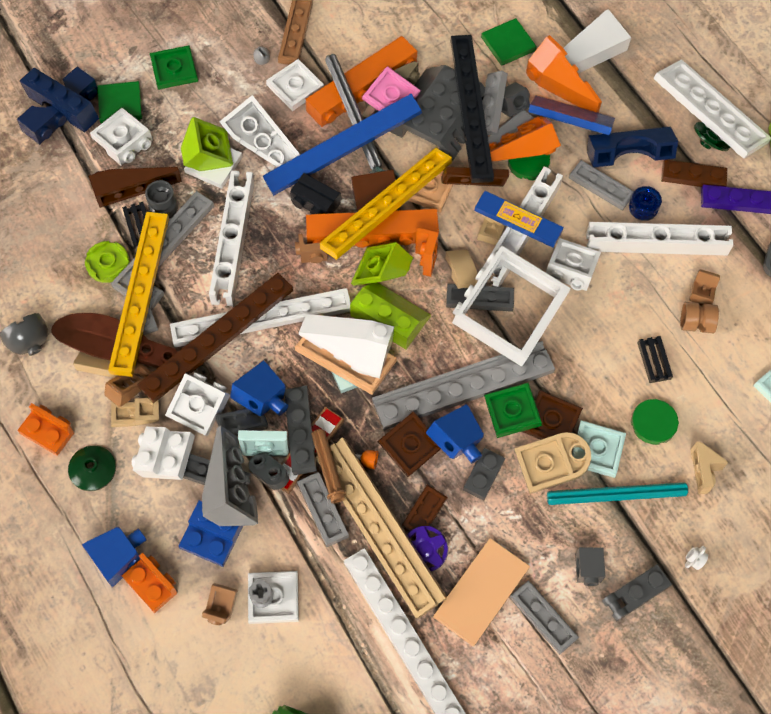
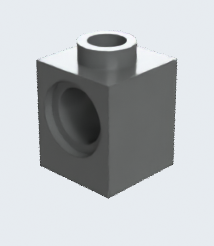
[501,82,530,117]
[575,547,606,586]

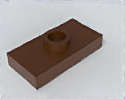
[402,484,448,534]

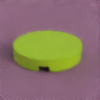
[85,241,130,283]

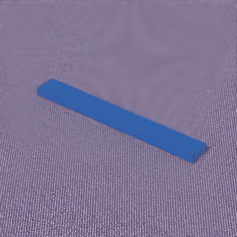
[263,94,422,196]

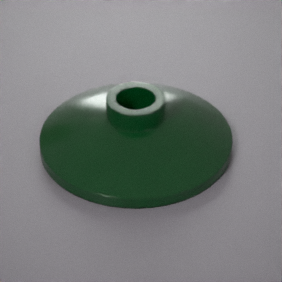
[694,122,730,151]
[68,446,116,491]

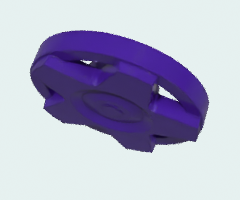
[407,526,448,572]

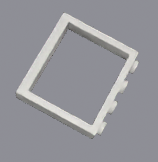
[452,246,571,366]

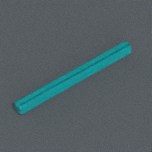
[547,482,688,505]

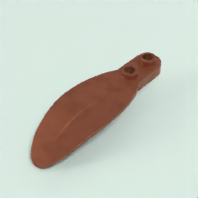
[51,313,178,368]

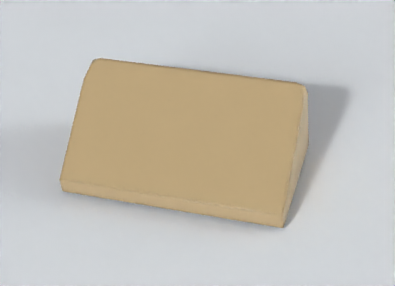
[73,352,118,378]

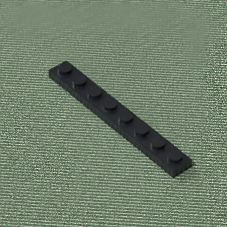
[450,35,494,183]

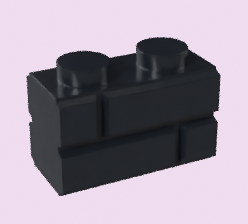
[290,173,341,214]

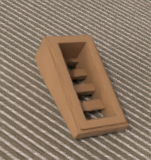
[104,363,152,407]

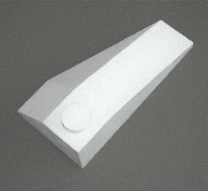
[219,95,300,167]
[299,314,394,379]

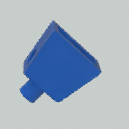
[230,360,288,416]
[426,404,484,464]
[82,527,146,587]

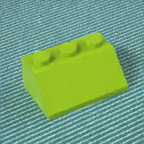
[350,282,431,350]

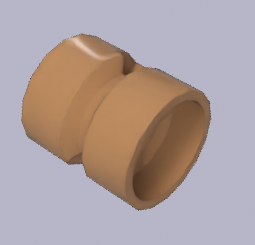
[680,302,719,334]

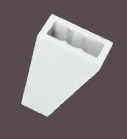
[564,9,631,74]

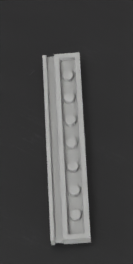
[372,341,555,430]

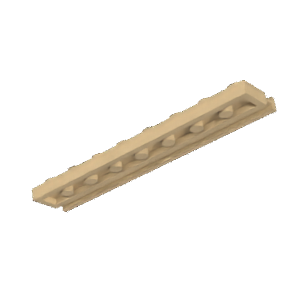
[316,437,448,619]

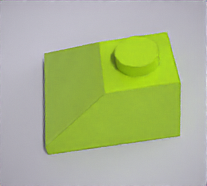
[181,117,233,171]
[351,242,413,286]

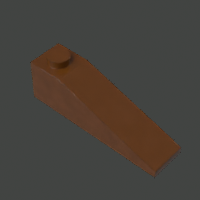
[88,167,182,208]

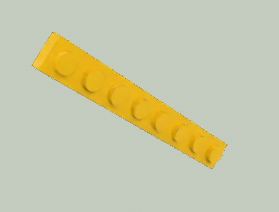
[320,148,452,260]
[108,212,169,377]

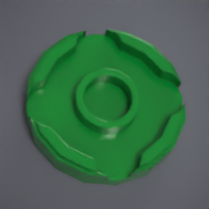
[508,154,550,181]
[631,399,679,445]

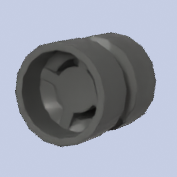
[145,180,178,219]

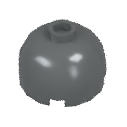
[0,313,48,356]

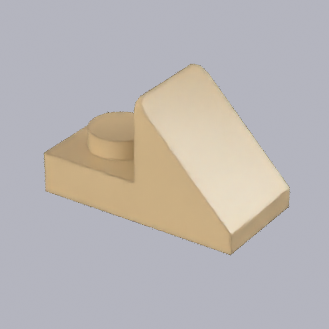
[691,442,728,494]

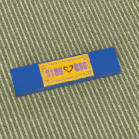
[474,191,564,248]

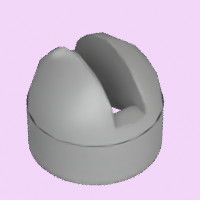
[253,46,270,65]

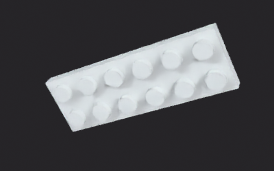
[654,59,771,158]

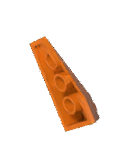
[526,35,602,113]
[489,115,561,162]

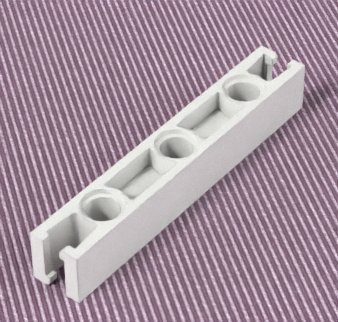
[483,166,563,287]
[209,170,254,307]
[586,222,733,256]

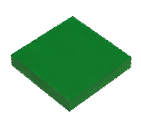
[481,18,537,66]
[150,45,198,90]
[97,81,142,124]
[484,382,542,438]

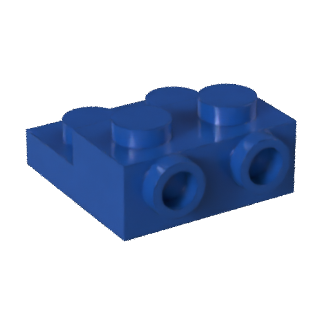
[178,500,243,567]

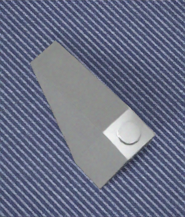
[202,426,258,526]

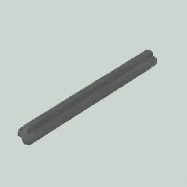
[325,54,382,170]

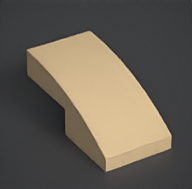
[477,216,505,245]
[445,249,478,289]
[111,398,159,427]

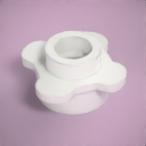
[685,546,708,570]

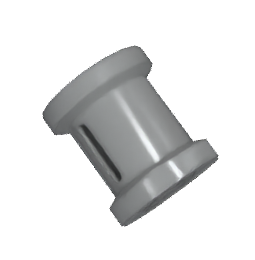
[249,580,273,608]

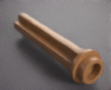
[311,429,346,504]

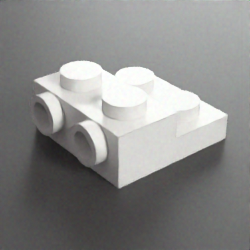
[90,108,153,166]
[546,238,601,291]
[165,372,230,436]
[132,426,195,480]

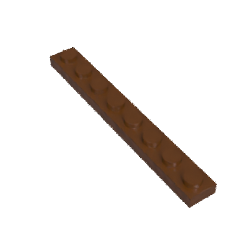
[137,272,293,404]

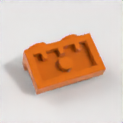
[415,228,439,277]
[17,403,74,456]
[122,552,177,614]

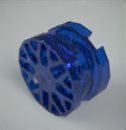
[629,186,662,221]

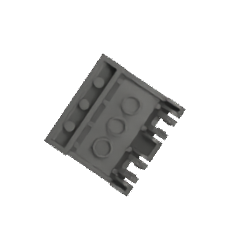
[389,65,485,162]

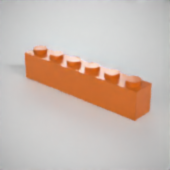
[306,36,418,127]
[306,209,439,248]

